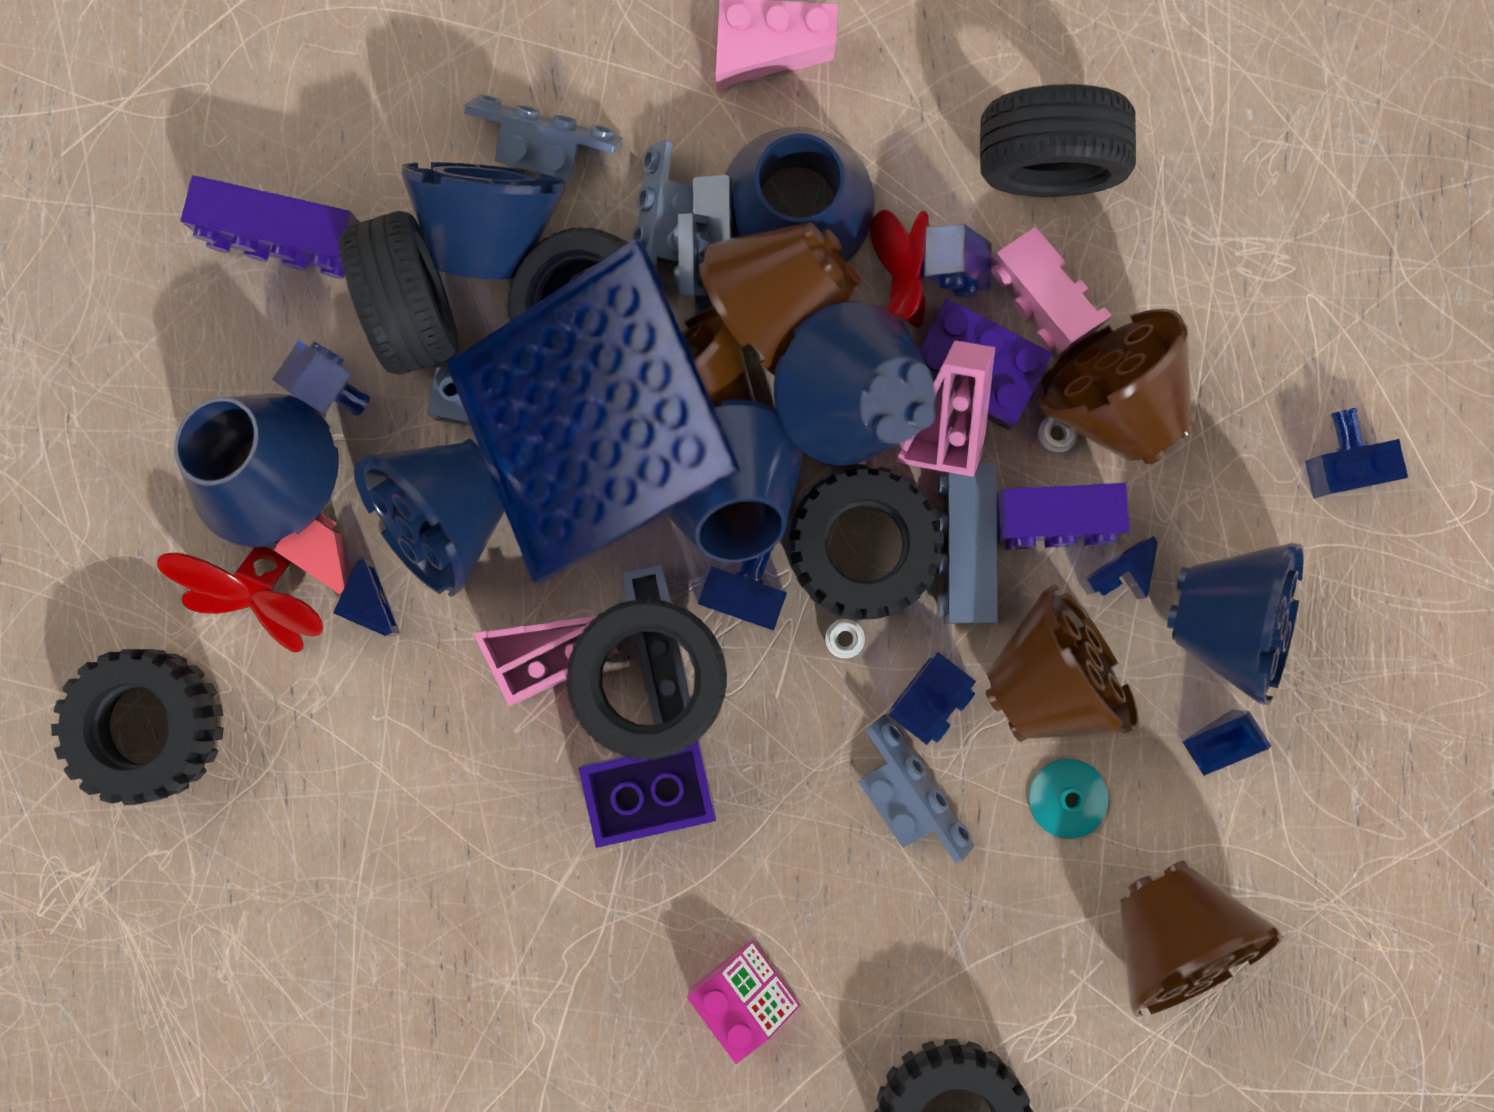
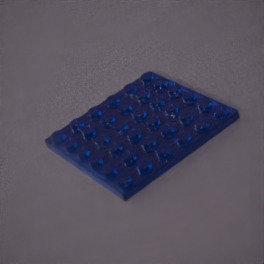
[446,239,742,583]

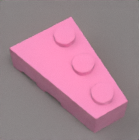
[715,0,838,91]
[991,227,1112,358]
[895,341,995,477]
[473,616,622,706]

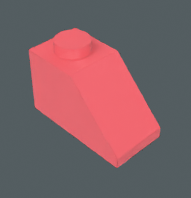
[274,512,354,596]

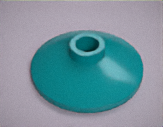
[1029,759,1109,839]

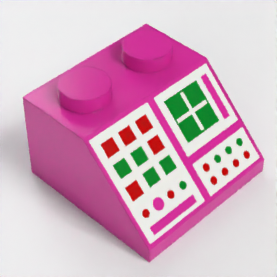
[687,940,800,1064]

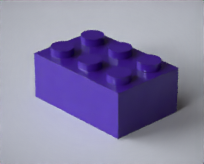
[919,298,1053,430]
[997,483,1130,550]
[578,739,717,848]

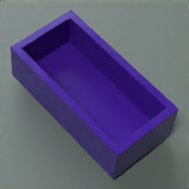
[180,175,360,279]

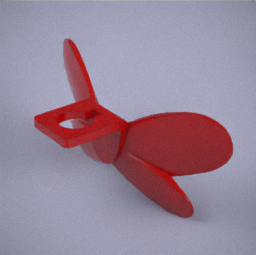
[870,209,929,328]
[157,547,323,652]

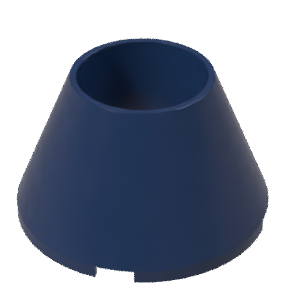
[725,127,874,264]
[402,162,566,279]
[174,393,339,547]
[642,400,803,562]

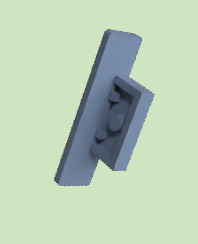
[464,95,623,181]
[632,140,693,266]
[674,175,733,315]
[858,714,974,863]

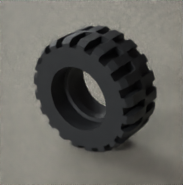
[788,465,944,620]
[51,649,224,805]
[875,1039,1034,1112]

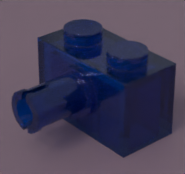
[920,224,992,297]
[272,340,370,417]
[1305,408,1408,499]
[698,547,787,631]
[886,652,976,745]

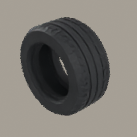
[980,84,1136,197]
[339,210,459,375]
[507,227,668,387]
[566,599,727,759]

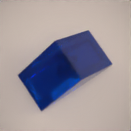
[333,558,401,637]
[1182,709,1272,776]

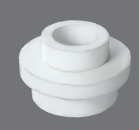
[1038,416,1078,453]
[825,619,865,659]

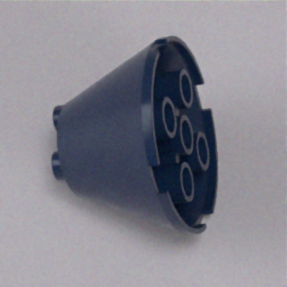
[774,301,935,465]
[354,439,509,597]
[1167,543,1304,706]

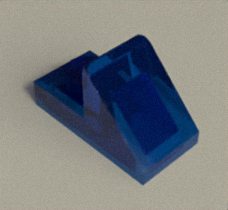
[1079,536,1158,599]

